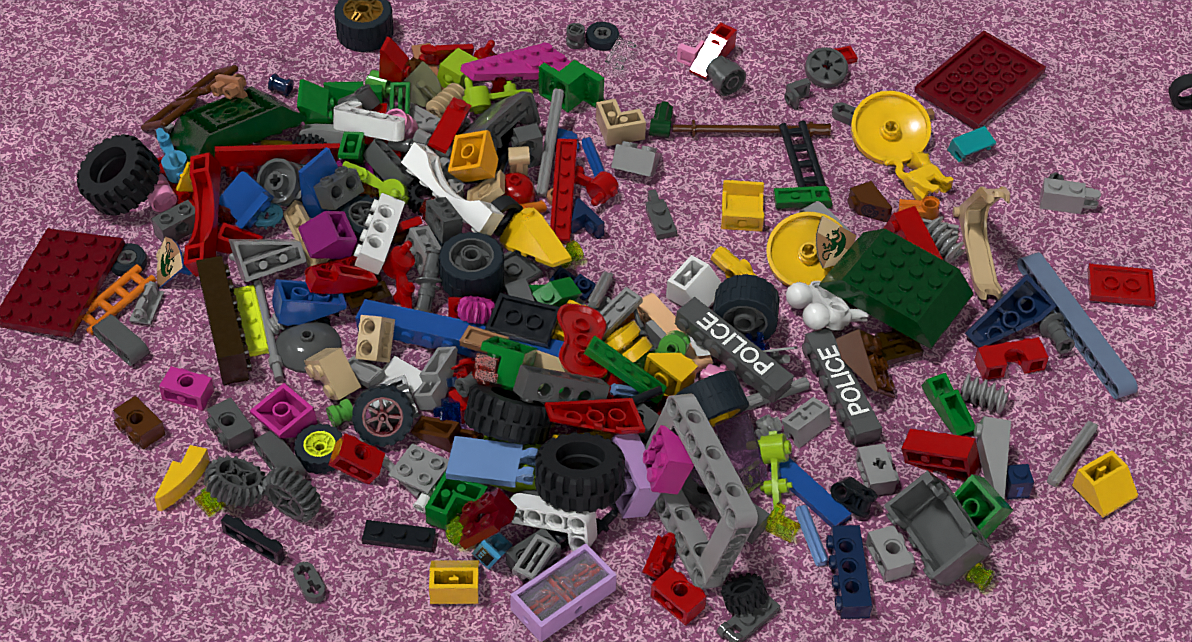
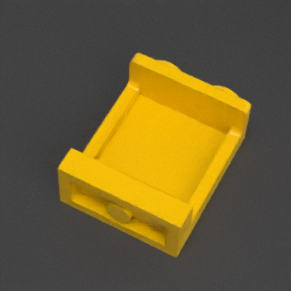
[721,180,764,232]

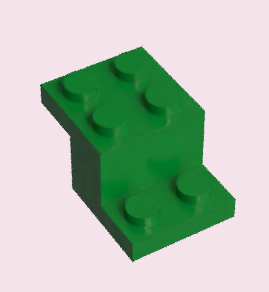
[539,60,604,113]
[480,336,544,391]

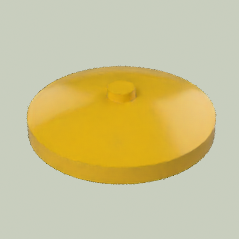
[851,91,931,165]
[766,212,842,287]

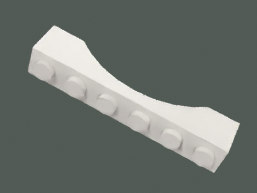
[401,142,504,236]

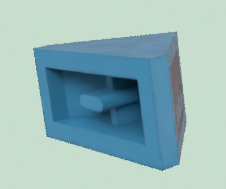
[472,532,513,570]

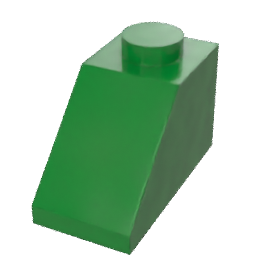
[338,131,366,164]
[532,277,582,307]

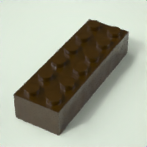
[196,256,252,386]

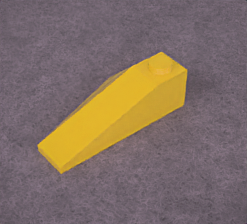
[499,207,572,268]

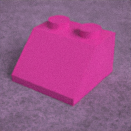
[250,383,318,438]

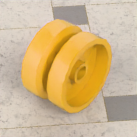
[604,321,653,363]

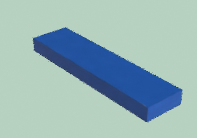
[770,458,852,527]

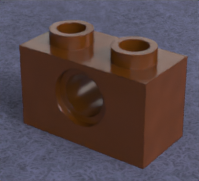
[113,395,166,450]

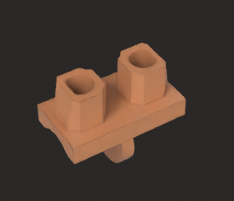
[210,74,248,99]

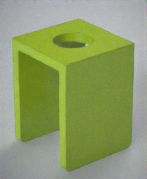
[437,48,478,88]

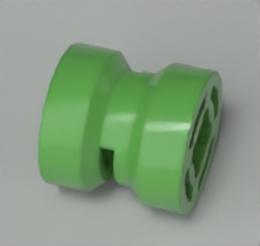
[326,399,353,428]

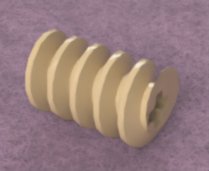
[426,83,465,119]

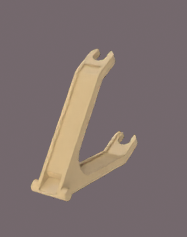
[952,186,1010,300]

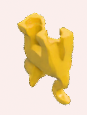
[884,149,954,200]

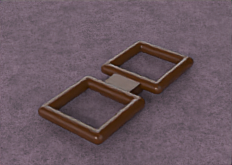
[141,65,239,131]

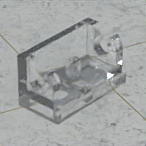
[604,37,638,80]

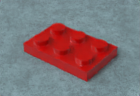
[1087,263,1156,307]

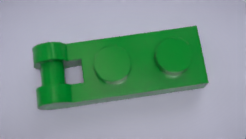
[773,186,833,209]

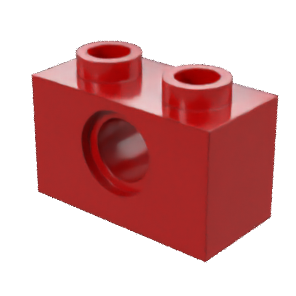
[328,433,385,484]
[650,567,707,626]

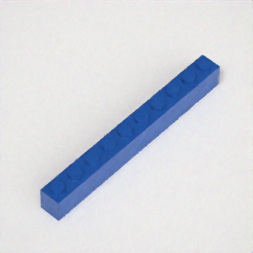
[355,299,564,360]

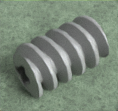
[926,216,966,263]
[960,373,1011,414]

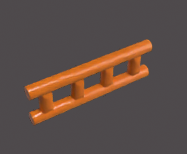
[82,264,157,336]

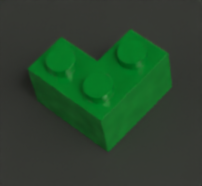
[425,472,488,531]

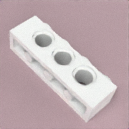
[354,193,405,275]

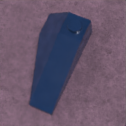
[964,274,1057,348]

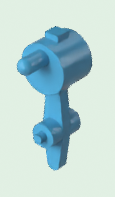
[156,128,189,183]

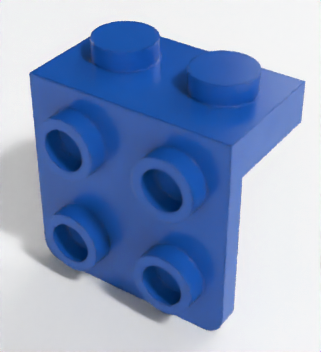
[219,172,275,229]

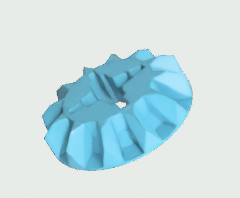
[255,204,283,229]

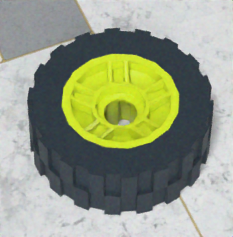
[294,424,343,474]

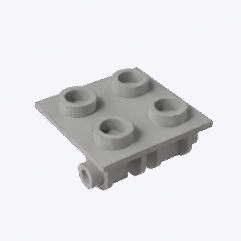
[388,444,449,494]

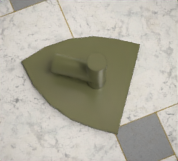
[396,61,442,107]

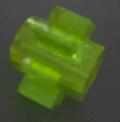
[446,516,464,547]

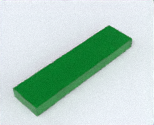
[584,335,667,404]

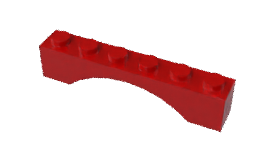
[184,152,221,277]

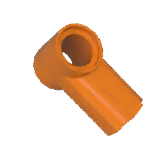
[898,196,940,220]

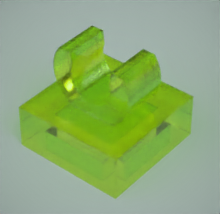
[194,487,226,517]

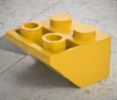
[1072,450,1138,518]
[429,560,479,604]

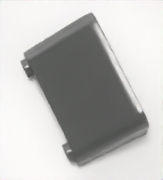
[453,91,541,161]

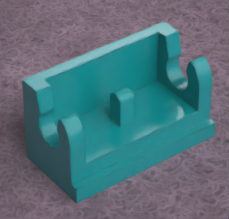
[947,126,997,163]

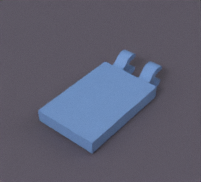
[446,436,538,488]

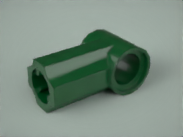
[649,101,673,138]

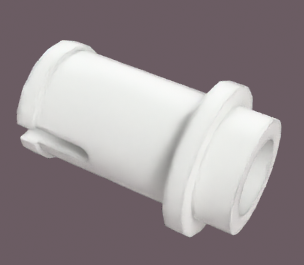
[413,485,437,514]

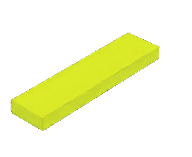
[233,285,269,357]

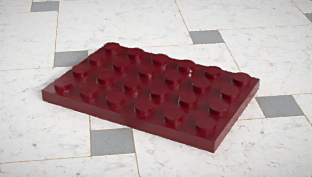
[914,30,1046,129]
[0,228,125,338]

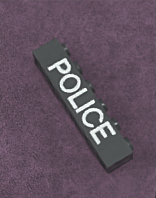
[674,296,794,403]
[802,328,882,447]

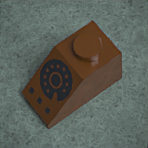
[847,181,892,222]

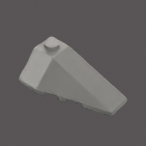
[974,416,1011,499]

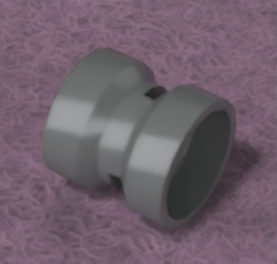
[566,23,585,49]

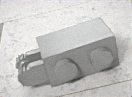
[1039,178,1102,214]

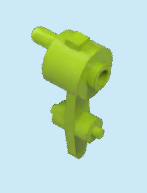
[462,76,533,114]
[342,161,409,204]
[746,431,793,511]

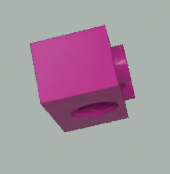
[159,366,214,411]

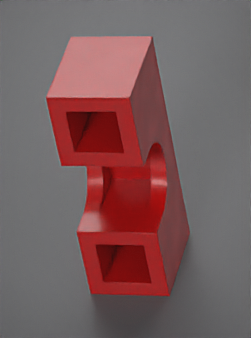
[974,337,1049,381]

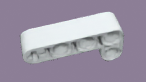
[333,101,405,141]
[510,493,597,551]

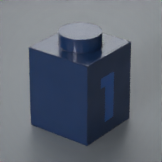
[1005,464,1034,500]

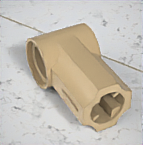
[508,146,530,176]

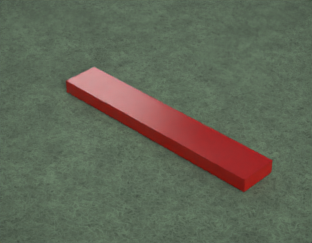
[550,139,578,245]
[215,143,340,167]

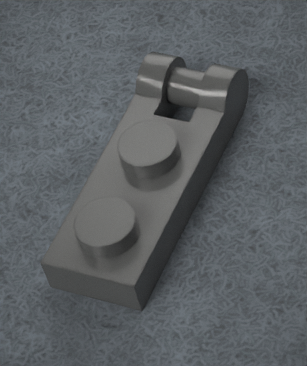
[717,595,780,642]

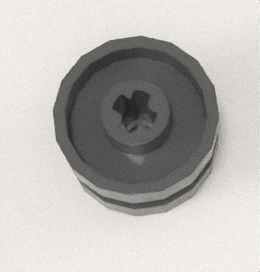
[257,158,303,207]

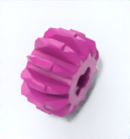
[457,296,495,324]

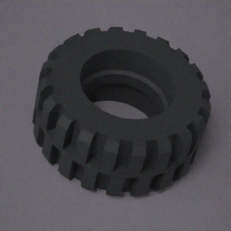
[77,134,160,215]
[464,382,552,445]
[535,432,625,513]

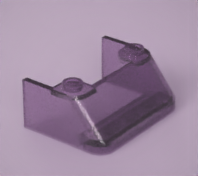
[690,413,767,494]

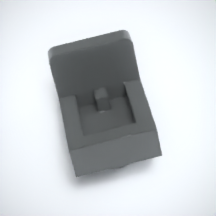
[784,78,811,110]

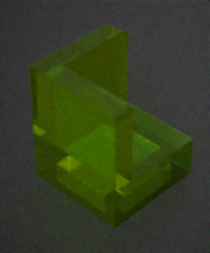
[765,502,800,543]

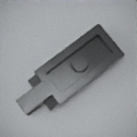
[645,189,677,240]

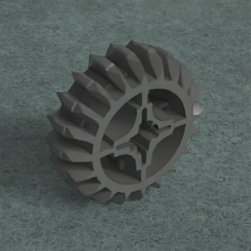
[203,455,265,509]
[262,465,322,522]

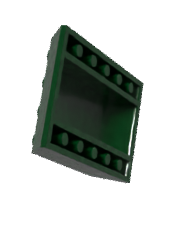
[819,228,974,349]

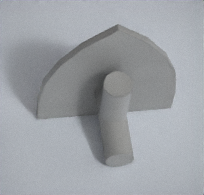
[762,346,798,364]

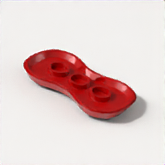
[557,304,608,378]

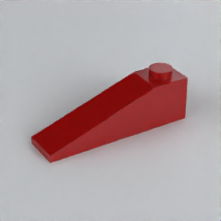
[544,398,646,435]

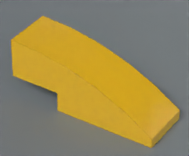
[154,445,210,511]

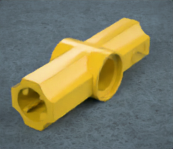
[711,246,757,278]

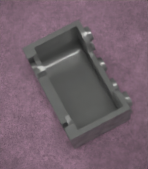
[884,470,993,586]

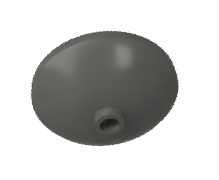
[276,320,341,373]

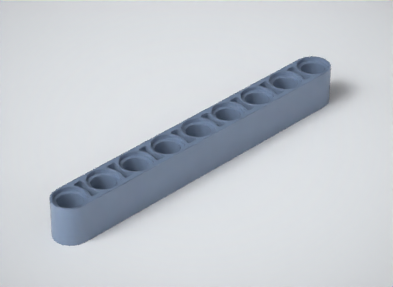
[1017,252,1138,400]

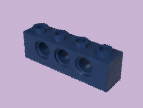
[826,525,872,619]

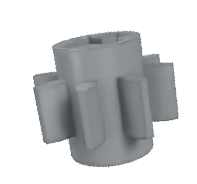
[754,414,783,440]

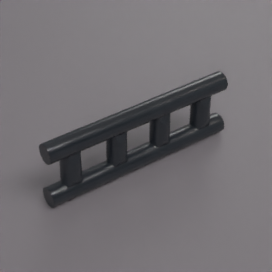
[779,120,826,187]

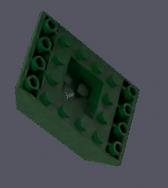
[169,86,307,161]

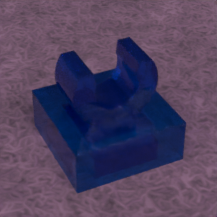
[746,332,770,350]
[433,397,461,424]

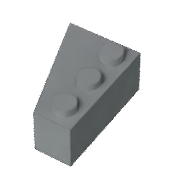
[228,239,307,282]

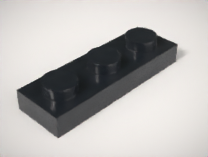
[221,514,285,565]
[362,520,436,553]

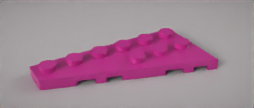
[460,42,571,81]

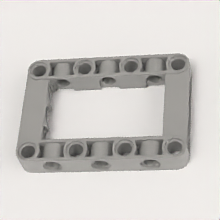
[645,393,758,590]

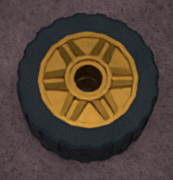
[334,0,394,52]

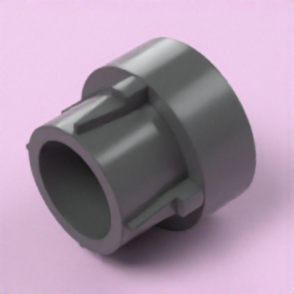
[706,55,746,96]

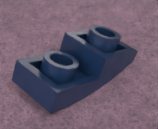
[548,266,596,301]

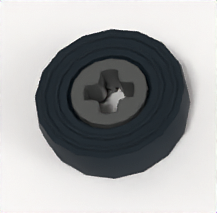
[585,22,620,51]
[111,243,147,277]

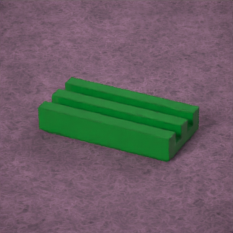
[389,82,411,115]

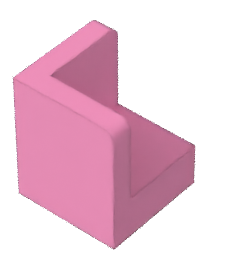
[677,40,705,67]

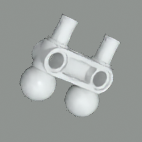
[786,281,868,330]

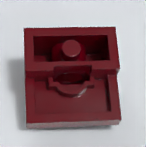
[459,488,517,550]

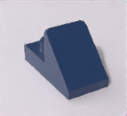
[571,198,605,239]

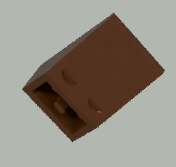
[836,329,895,398]

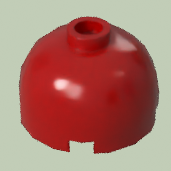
[501,172,535,211]

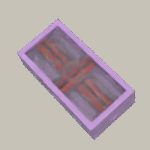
[510,543,617,642]

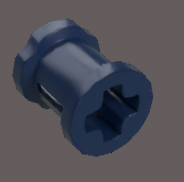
[268,74,294,96]

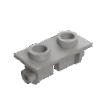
[129,281,164,325]

